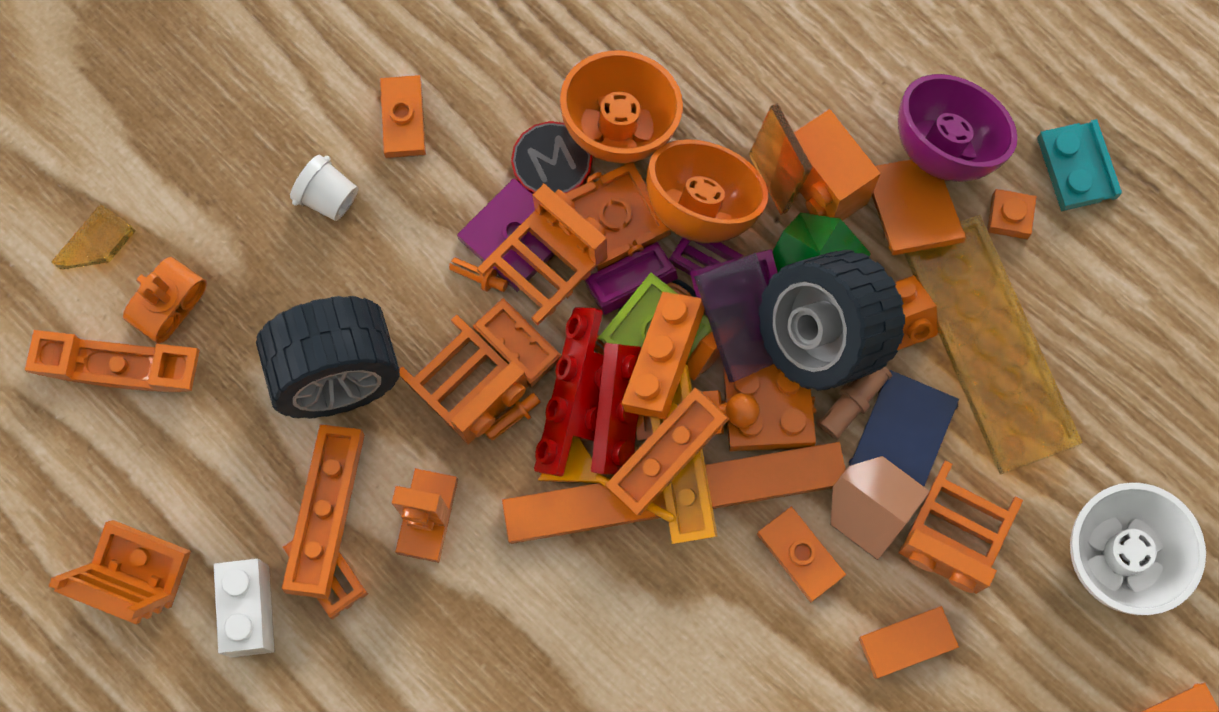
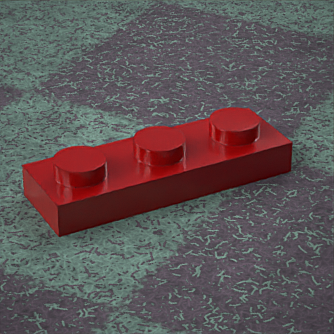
[591,343,642,475]

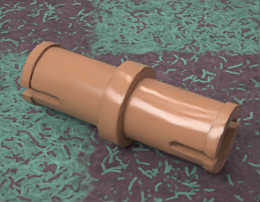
[817,367,892,440]

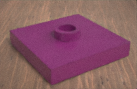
[457,178,555,292]

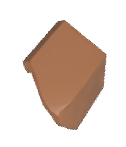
[830,456,930,560]

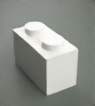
[214,559,274,658]

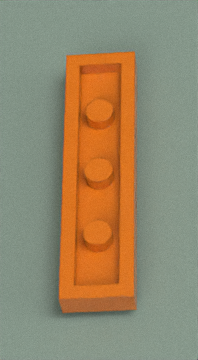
[282,424,365,599]

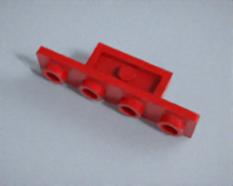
[534,307,604,477]

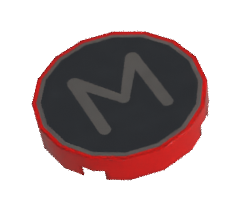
[511,121,593,194]

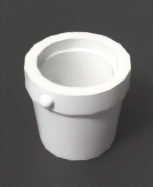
[290,155,358,221]

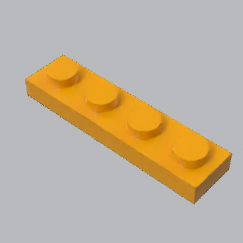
[651,365,718,544]

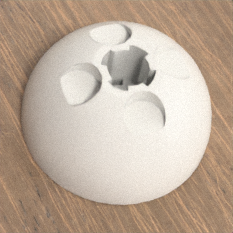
[1070,483,1206,615]

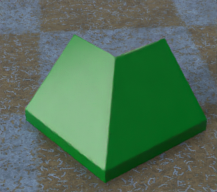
[772,212,871,273]

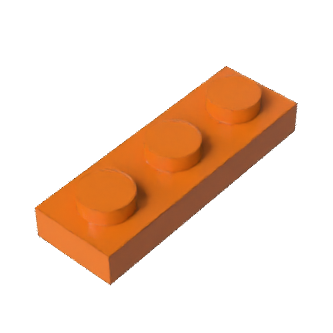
[621,292,706,420]
[606,388,730,515]

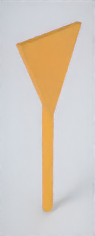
[538,437,674,522]

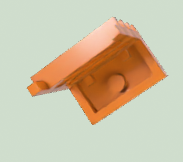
[477,184,608,325]
[399,315,528,445]
[898,460,1023,594]
[49,520,191,625]

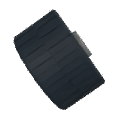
[759,250,905,391]
[256,296,400,419]

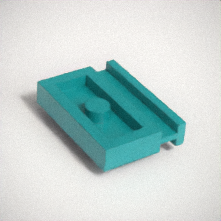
[1037,119,1122,212]

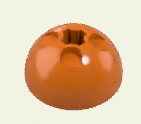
[560,50,683,163]
[646,139,768,243]

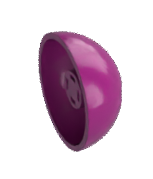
[898,74,1017,182]

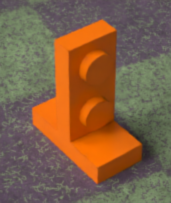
[392,468,458,563]

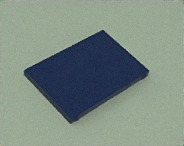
[849,370,959,487]

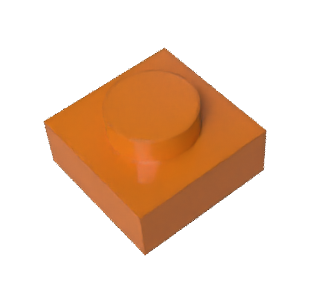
[987,189,1037,240]

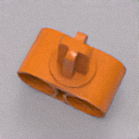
[123,257,207,344]

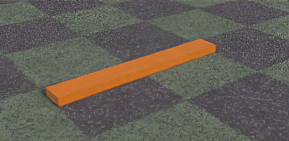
[502,442,846,544]

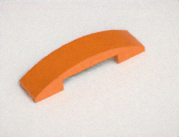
[25,330,200,392]

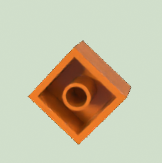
[781,109,881,221]

